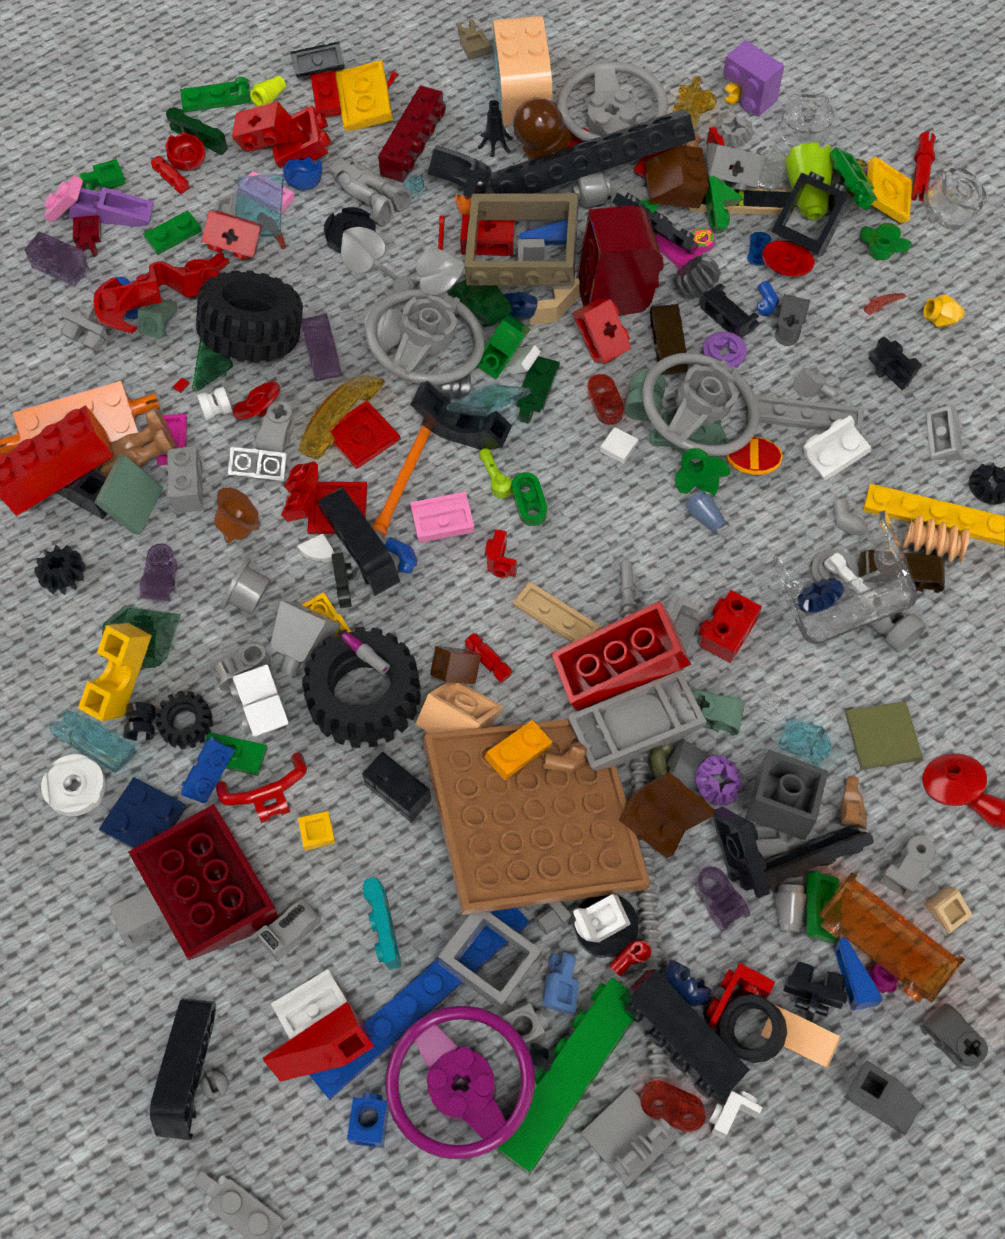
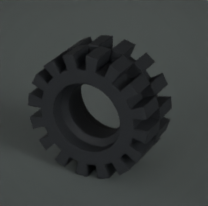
[155,691,213,749]

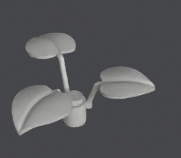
[341,227,465,353]

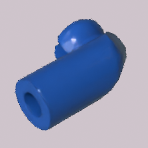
[385,537,417,574]

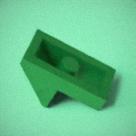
[705,176,743,234]

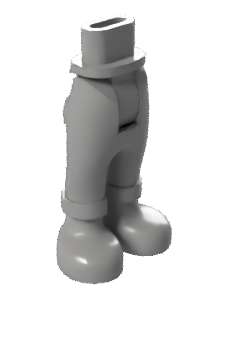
[329,158,412,227]

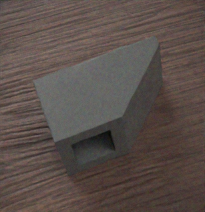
[844,1061,922,1136]

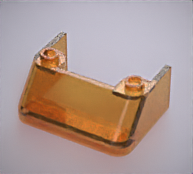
[819,872,965,1003]

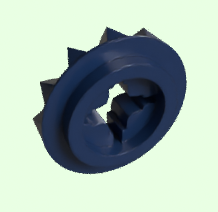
[797,578,844,613]

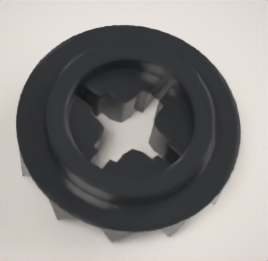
[969,462,1005,505]

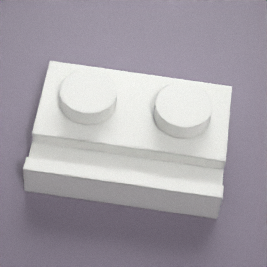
[271,969,347,1039]

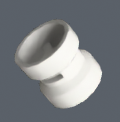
[197,386,232,421]

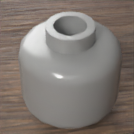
[572,171,611,208]

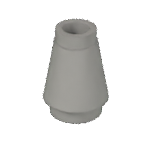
[775,884,807,933]

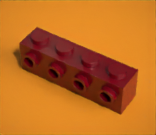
[378,85,446,183]

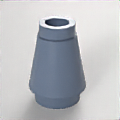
[686,490,727,533]

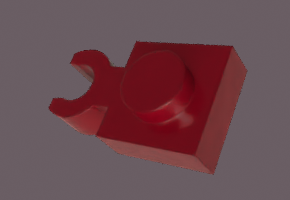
[73,215,101,258]

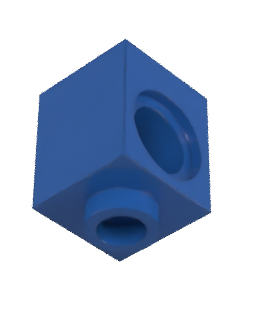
[347,1093,389,1148]

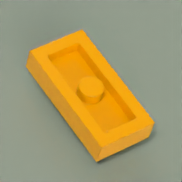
[484,720,553,780]

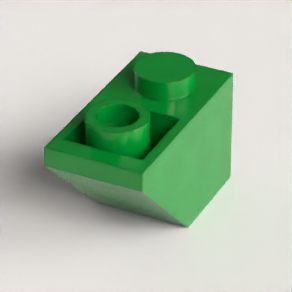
[477,314,531,380]

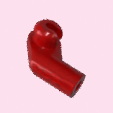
[609,940,652,977]

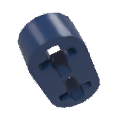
[504,292,538,320]

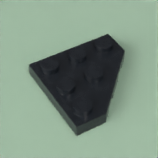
[612,193,699,255]

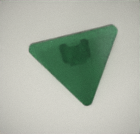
[192,339,233,391]

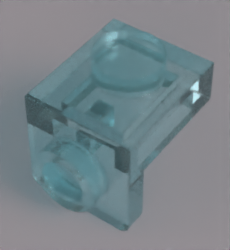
[778,720,832,768]

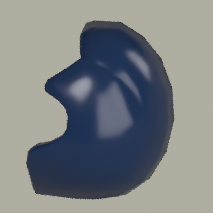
[663,960,711,1007]

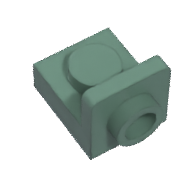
[137,299,177,339]

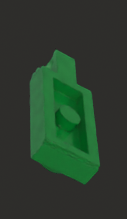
[829,147,878,210]

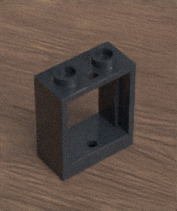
[771,171,852,256]

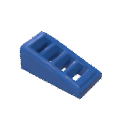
[520,220,568,245]
[834,938,883,1011]

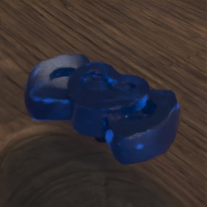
[747,232,772,266]

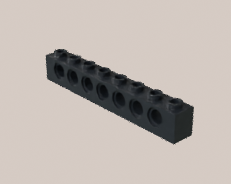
[489,109,696,194]

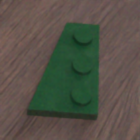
[447,279,512,326]

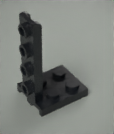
[713,807,874,899]

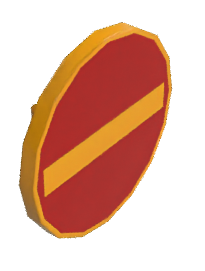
[726,436,783,475]

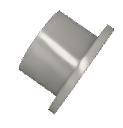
[220,557,271,615]

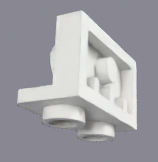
[804,415,871,481]

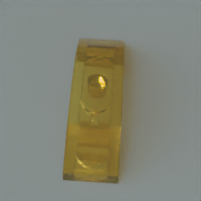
[298,375,385,459]

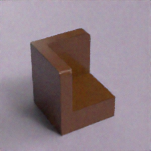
[430,646,481,684]

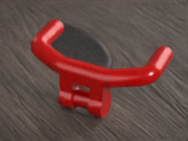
[215,752,307,823]

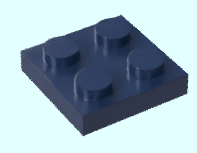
[99,777,187,849]

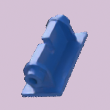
[181,736,235,804]

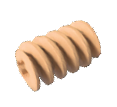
[903,515,970,564]

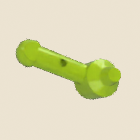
[479,448,512,499]

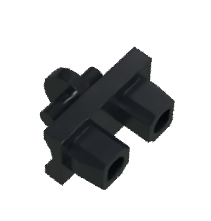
[868,336,922,390]
[783,962,848,1022]

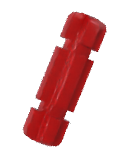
[151,156,190,194]
[465,633,512,682]

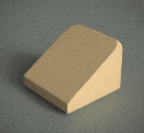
[923,886,973,934]

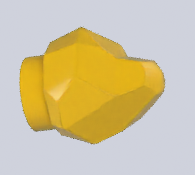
[923,295,965,328]

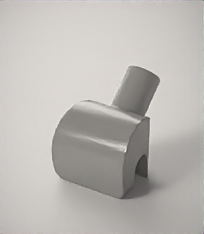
[793,367,837,399]

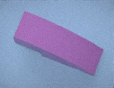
[69,187,154,226]

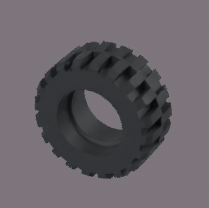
[196,270,303,363]
[302,627,421,748]

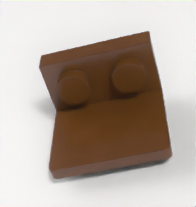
[619,772,715,859]

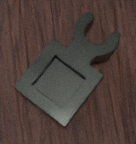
[331,552,354,608]

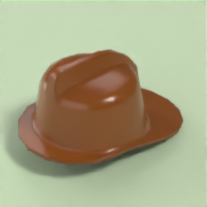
[214,488,260,543]

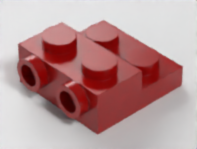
[272,105,331,168]

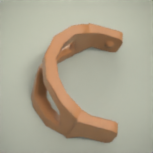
[840,776,867,830]

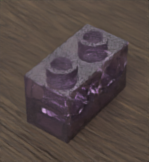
[24,231,90,287]
[301,313,342,382]

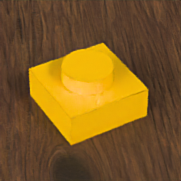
[298,811,336,851]

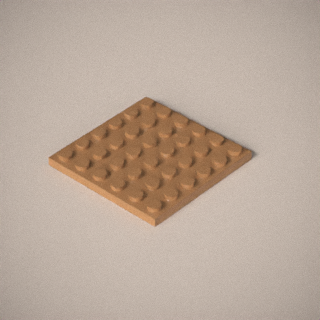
[423,719,650,915]

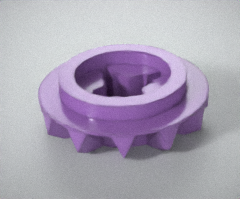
[703,332,747,368]
[696,756,744,805]

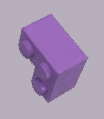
[723,40,784,117]

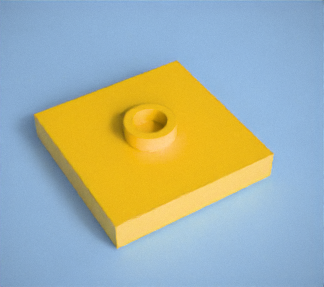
[867,156,912,223]

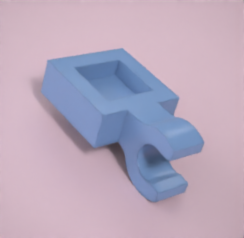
[543,952,579,1014]

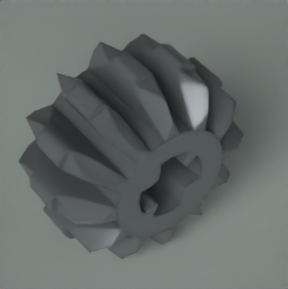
[674,254,721,299]

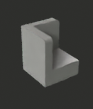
[518,239,544,261]

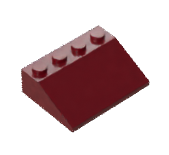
[128,804,278,961]

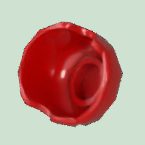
[165,132,206,171]

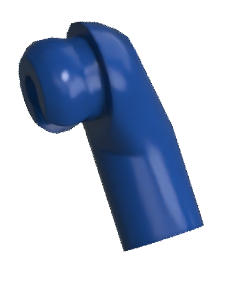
[757,281,779,316]

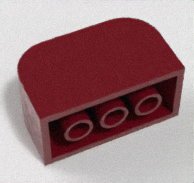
[576,206,664,316]

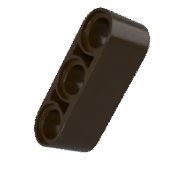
[650,304,688,375]
[859,550,945,593]

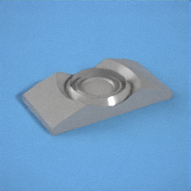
[568,670,707,771]

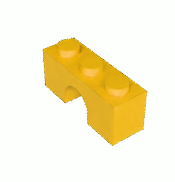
[78,623,152,721]

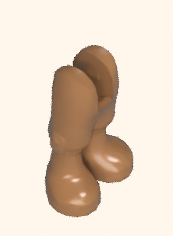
[100,408,177,478]

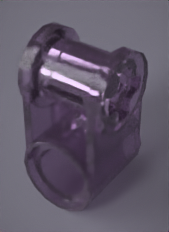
[140,543,178,602]
[695,866,750,933]

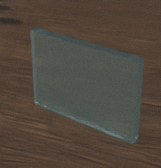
[234,174,284,238]
[446,384,530,416]

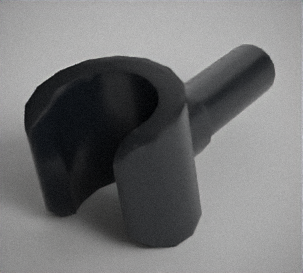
[530,1043,551,1071]

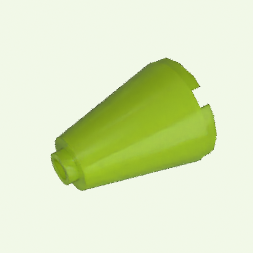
[783,142,834,220]

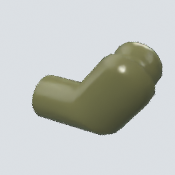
[650,744,673,779]

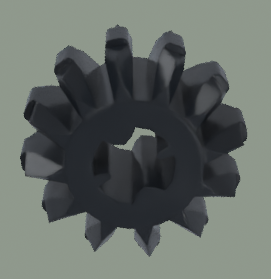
[34,544,86,595]

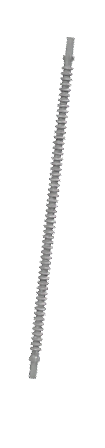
[620,560,670,1136]

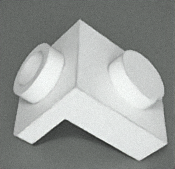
[573,894,631,943]
[709,1091,763,1140]

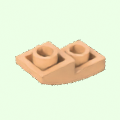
[761,1005,841,1068]

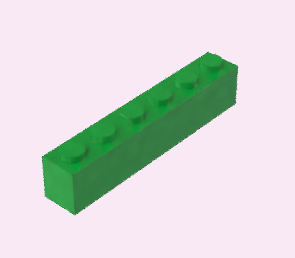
[496,977,633,1176]

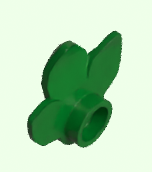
[860,223,912,260]
[675,448,731,496]

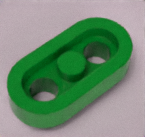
[512,472,547,526]

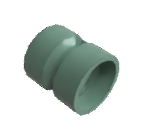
[625,370,666,422]

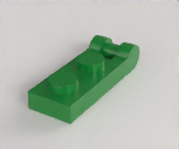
[180,77,251,113]

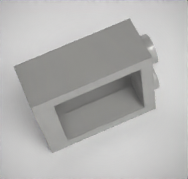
[438,912,543,1012]

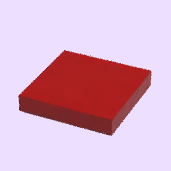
[323,401,401,470]
[307,482,368,534]

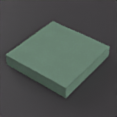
[94,455,163,535]

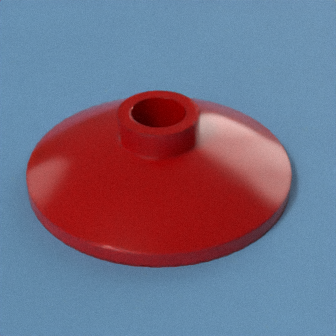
[762,240,815,277]
[232,381,281,420]
[922,753,987,806]

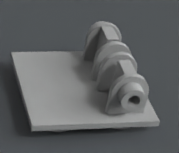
[580,1086,677,1187]

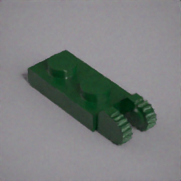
[166,107,228,155]

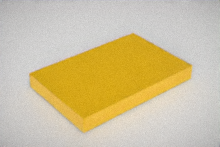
[335,60,394,131]

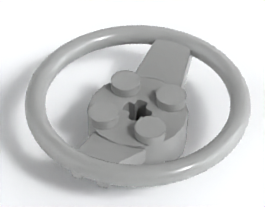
[557,61,668,142]
[365,289,485,385]
[642,353,759,457]

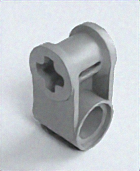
[255,401,295,453]
[210,641,271,691]

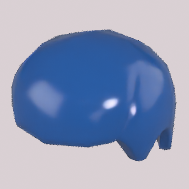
[283,156,322,191]

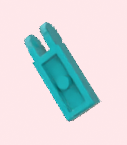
[362,877,402,970]

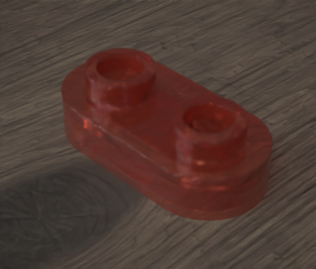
[587,374,624,425]
[640,1080,706,1132]

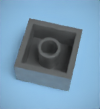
[745,749,828,840]

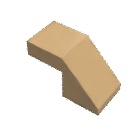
[529,278,579,325]

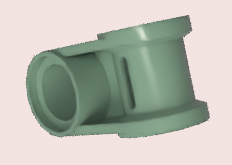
[692,690,745,736]

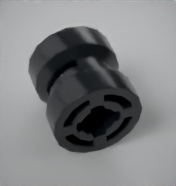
[123,702,157,741]

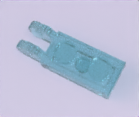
[50,711,136,773]

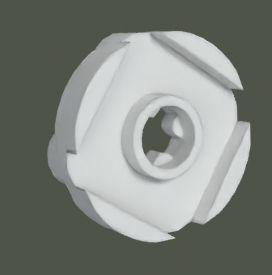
[41,754,106,816]

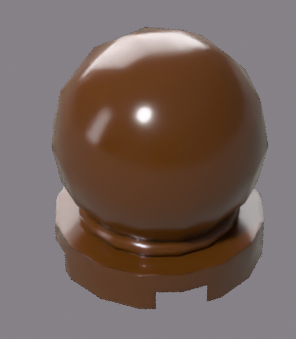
[513,97,573,160]

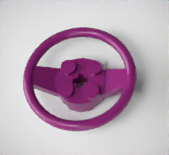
[385,1006,535,1159]

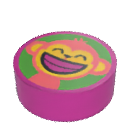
[690,227,715,253]

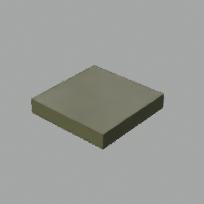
[845,701,923,770]

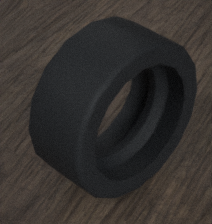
[719,994,787,1063]

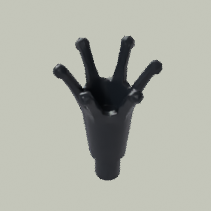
[478,100,513,157]

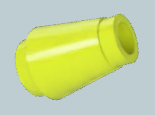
[250,76,286,107]

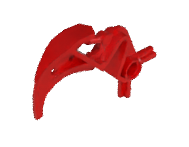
[93,252,229,333]

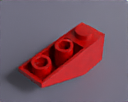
[263,1001,374,1082]

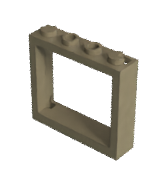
[464,193,579,286]

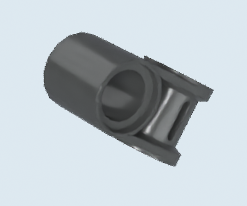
[775,294,810,346]
[921,1004,988,1071]

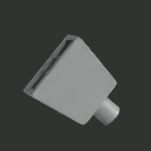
[271,600,341,676]

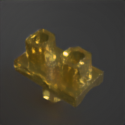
[673,76,717,127]

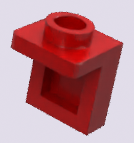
[485,529,517,578]

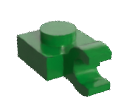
[77,159,126,191]

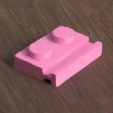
[410,492,475,543]

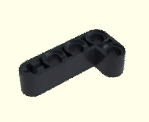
[317,487,400,596]
[150,998,216,1140]

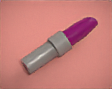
[342,632,390,675]

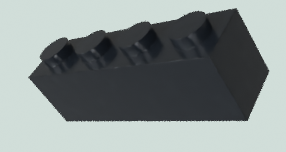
[619,969,750,1100]

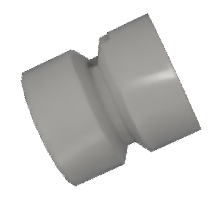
[868,596,926,653]

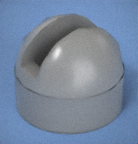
[201,1071,229,1100]

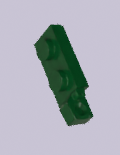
[517,356,560,424]

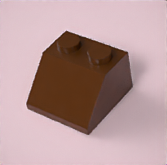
[644,145,709,208]

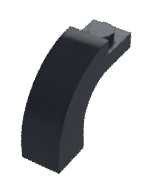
[427,145,492,198]
[410,381,512,450]

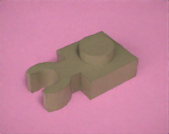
[457,19,491,60]

